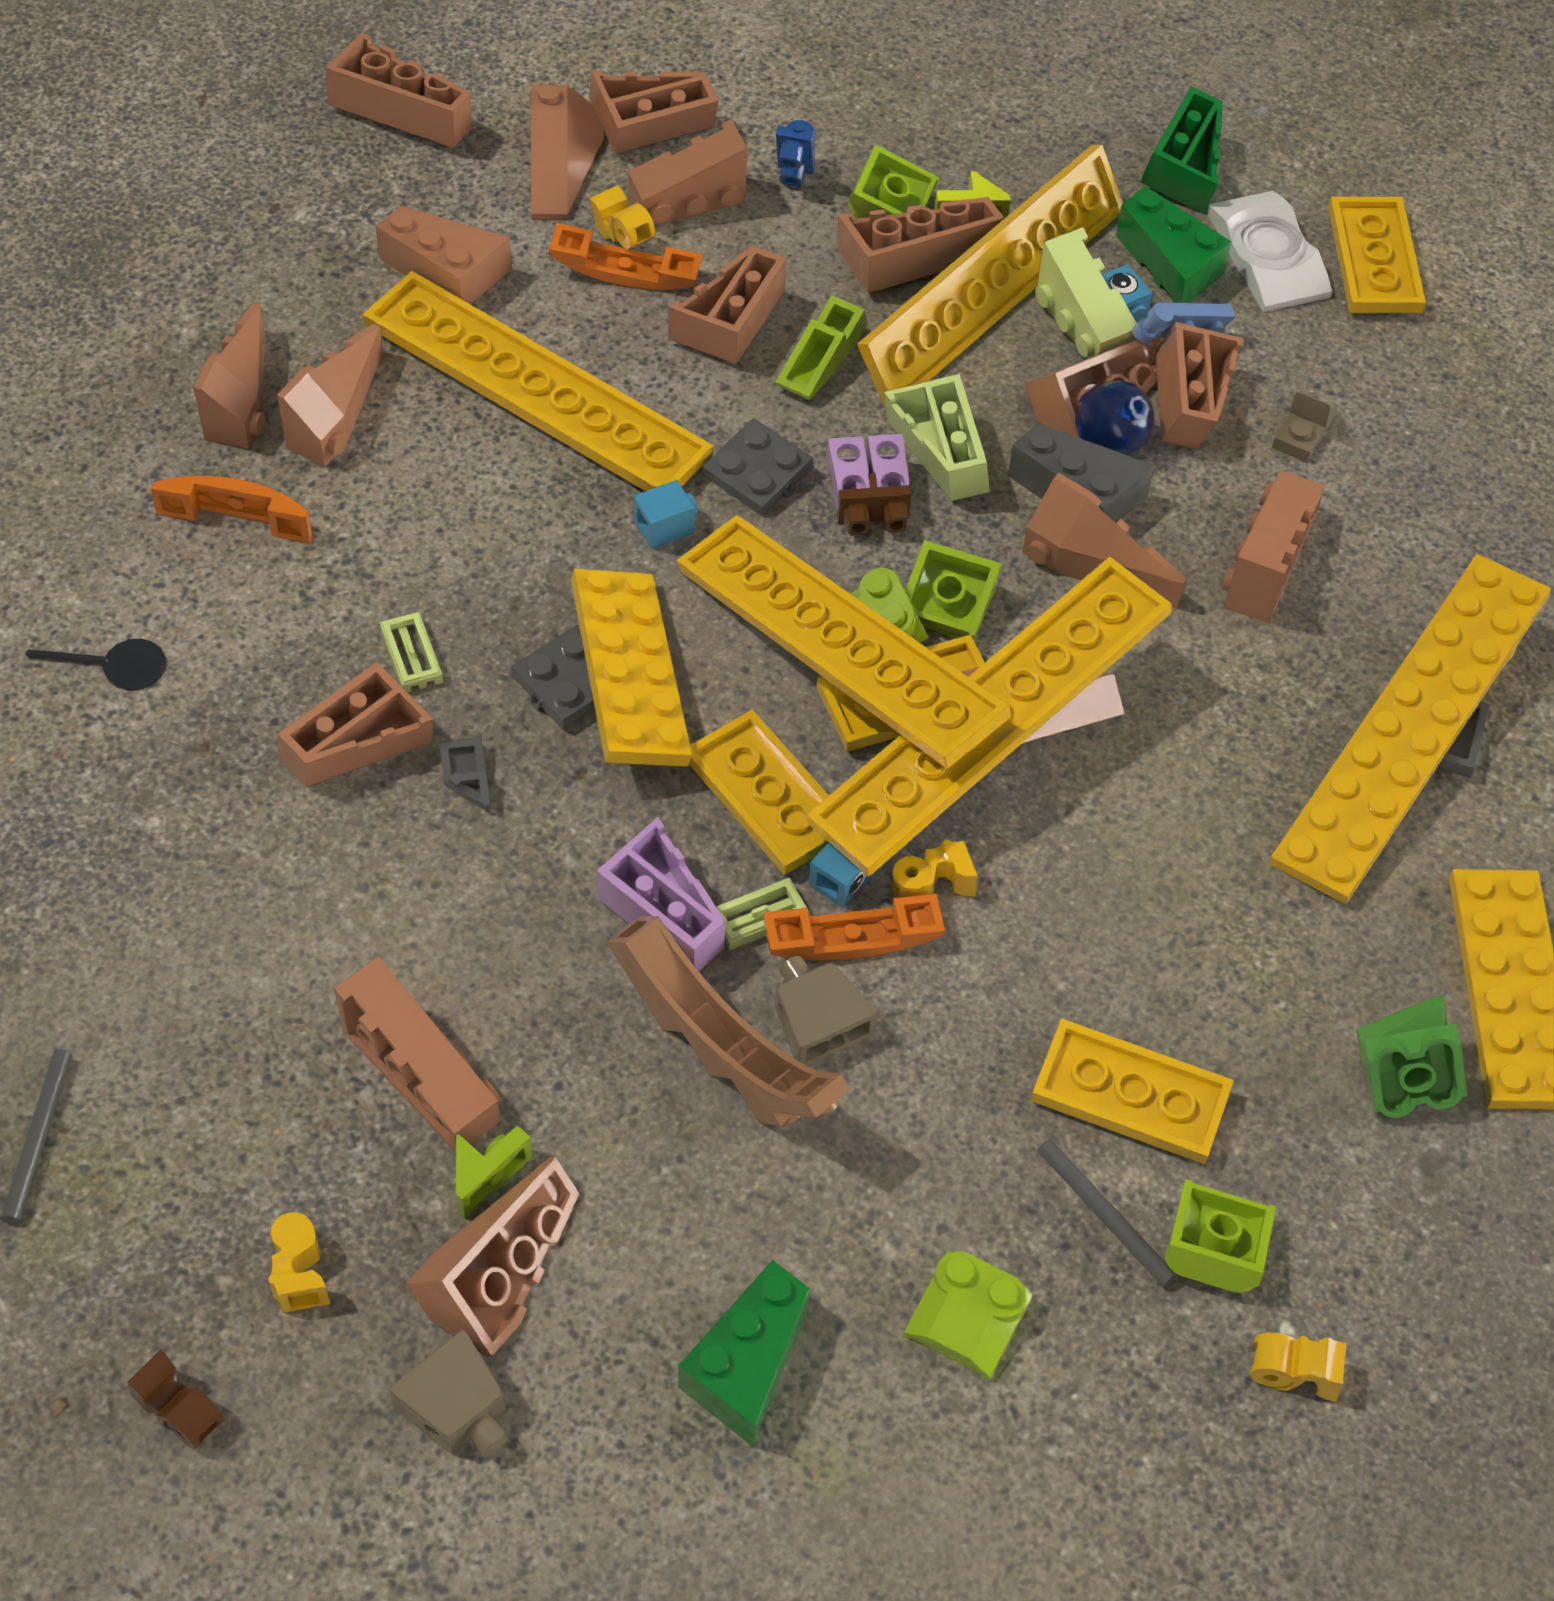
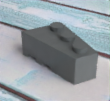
[1008,424,1154,523]

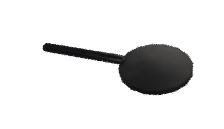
[25,638,166,691]

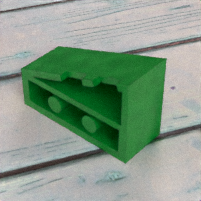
[1140,86,1223,214]
[1116,186,1232,303]

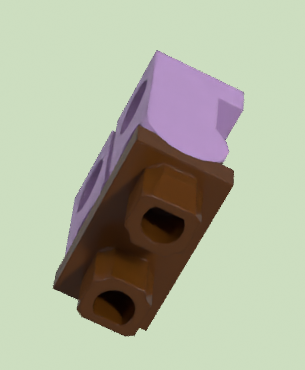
[826,434,912,536]

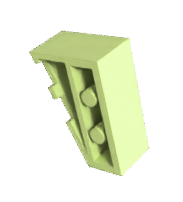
[1035,227,1137,358]
[884,374,990,501]

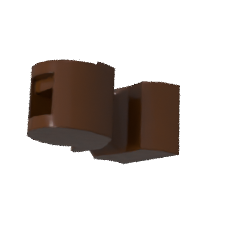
[127,1349,224,1450]

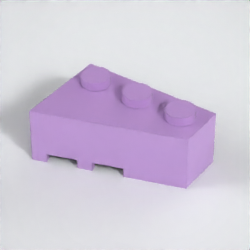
[597,817,725,972]

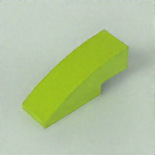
[775,295,868,400]

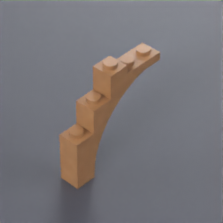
[606,916,850,1126]

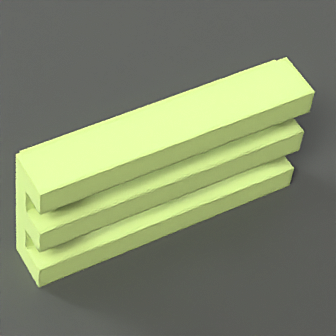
[379,612,443,693]
[716,877,809,951]

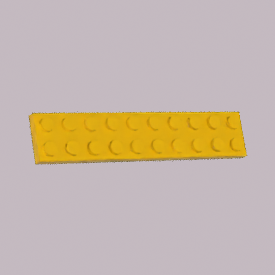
[857,145,1123,408]
[362,271,713,491]
[676,515,1011,769]
[1270,554,1551,905]
[807,557,1172,877]

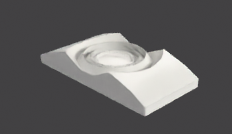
[1206,191,1332,313]

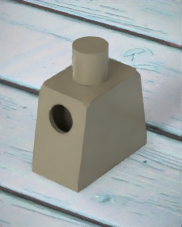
[775,956,877,1066]
[389,1329,508,1457]

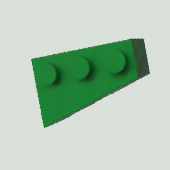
[678,1260,810,1448]

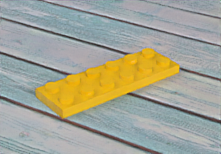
[571,569,692,767]
[1449,869,1554,1110]

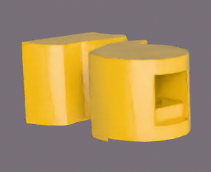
[590,185,655,249]
[891,839,978,898]
[268,1212,331,1313]
[1250,1332,1346,1403]

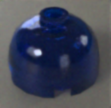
[1075,379,1155,456]

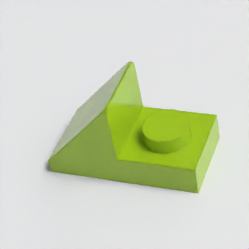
[456,1125,532,1219]

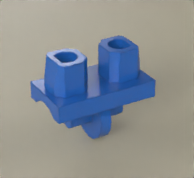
[776,120,816,187]

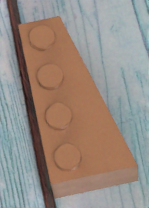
[326,32,471,148]
[838,197,1004,293]
[1222,470,1326,624]
[334,956,501,1153]

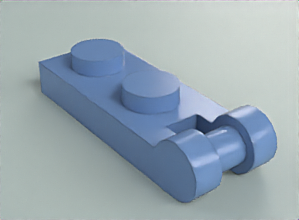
[1132,302,1236,344]

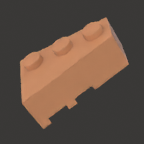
[589,71,719,154]
[628,119,747,225]
[375,206,512,304]
[668,246,787,364]
[1155,322,1245,449]
[277,662,433,787]

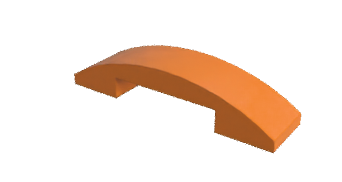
[548,223,703,290]
[150,476,313,543]
[763,894,945,961]

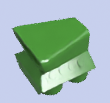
[1356,995,1467,1118]

